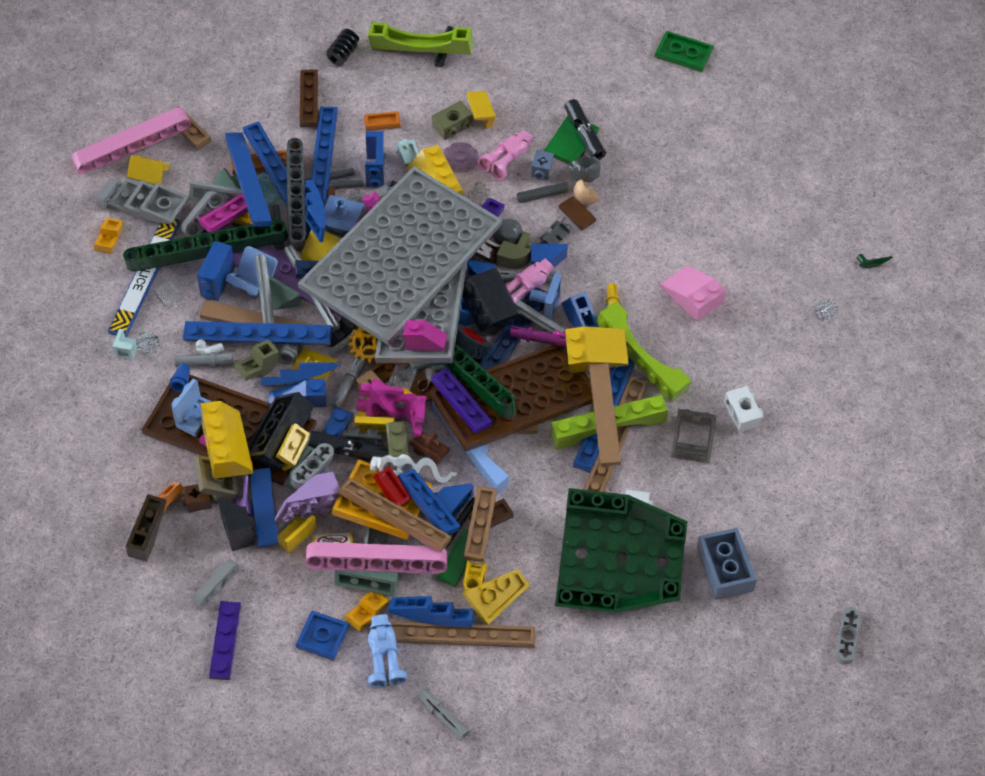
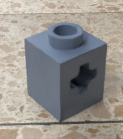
[531,150,554,180]

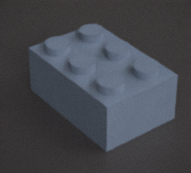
[697,527,757,600]

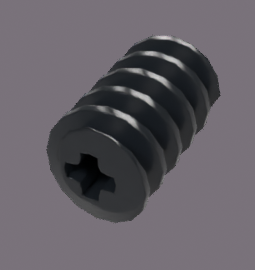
[326,29,360,67]

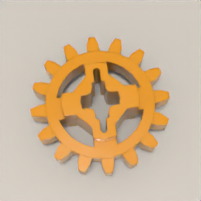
[348,326,378,365]

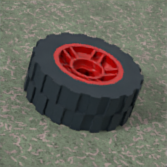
[455,324,491,360]

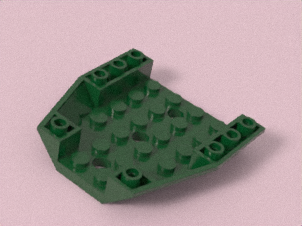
[555,488,688,613]

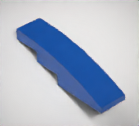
[305,180,325,242]
[261,362,340,385]
[250,467,279,548]
[388,596,476,627]

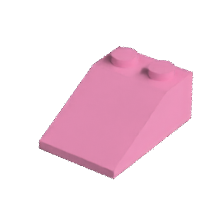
[660,266,726,321]

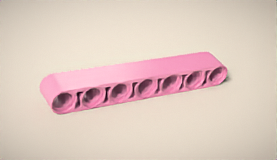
[71,107,191,174]
[306,542,447,574]

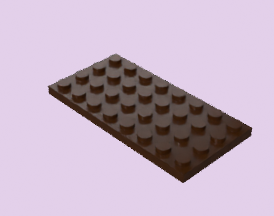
[429,345,593,452]
[142,374,316,486]

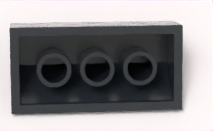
[248,392,314,470]

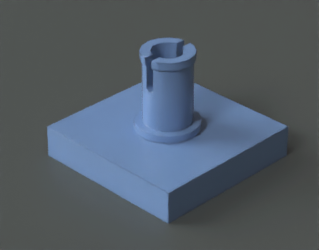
[324,195,365,235]
[529,273,562,320]

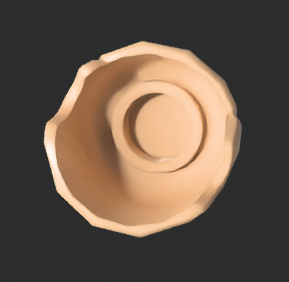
[574,180,600,205]

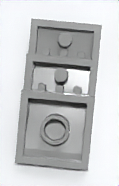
[108,178,189,224]

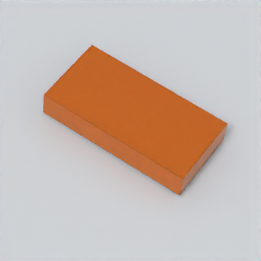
[364,111,401,131]

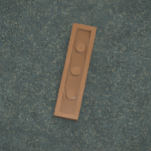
[464,486,497,563]

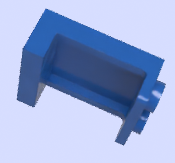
[365,131,385,188]

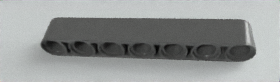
[286,138,306,252]

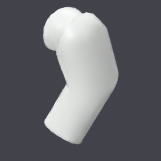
[196,340,224,354]

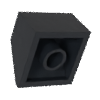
[217,498,257,551]

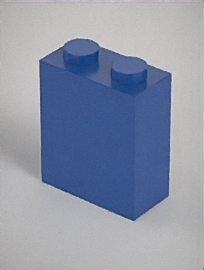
[197,241,235,301]

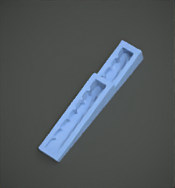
[432,401,509,494]

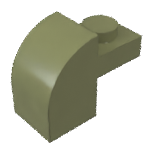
[497,232,533,269]
[235,339,279,381]

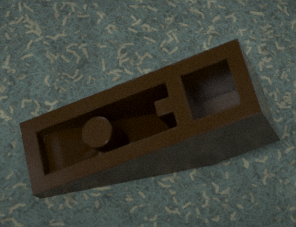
[125,494,166,562]

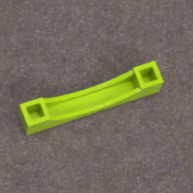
[368,22,474,55]
[597,301,692,402]
[551,395,668,450]

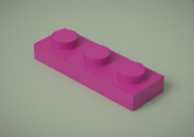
[199,193,248,232]

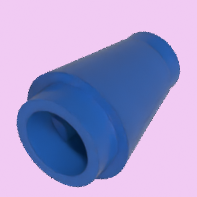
[170,363,190,392]

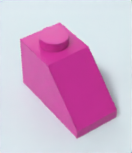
[403,320,447,351]

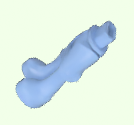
[368,614,408,688]

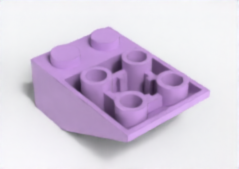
[274,472,340,522]

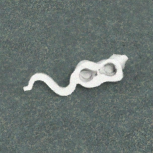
[370,454,457,483]

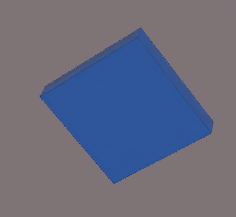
[295,610,350,661]

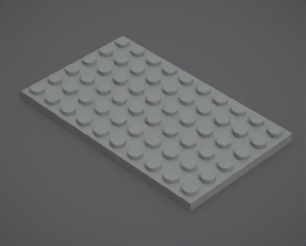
[298,166,502,345]

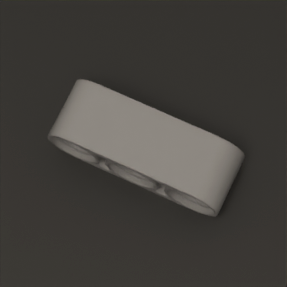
[181,191,224,237]

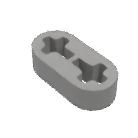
[96,178,121,209]

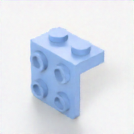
[226,246,278,297]
[172,379,211,437]

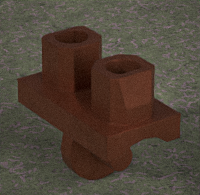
[410,431,450,465]

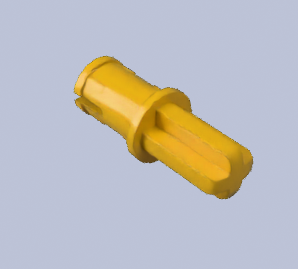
[605,282,620,306]

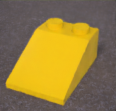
[565,327,629,373]

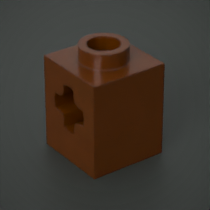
[181,484,212,513]

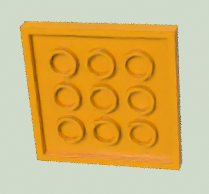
[331,460,433,540]

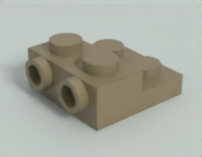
[194,455,238,502]

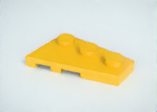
[462,569,530,625]

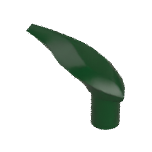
[857,254,893,268]

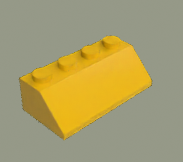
[406,145,463,196]
[201,401,253,479]

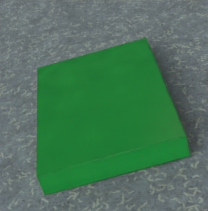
[654,31,714,72]
[544,115,599,165]

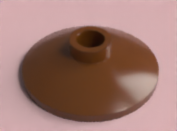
[407,368,438,401]

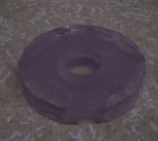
[443,142,478,173]

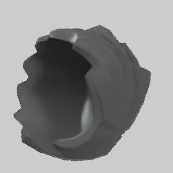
[568,156,601,183]
[492,219,523,245]

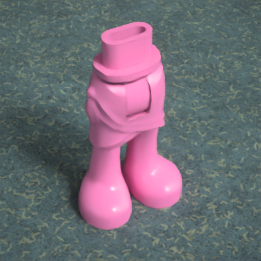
[477,130,533,181]
[506,259,554,303]

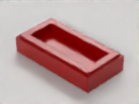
[373,467,412,507]

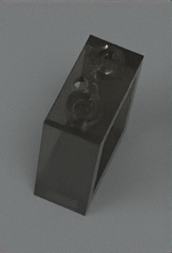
[671,409,717,463]

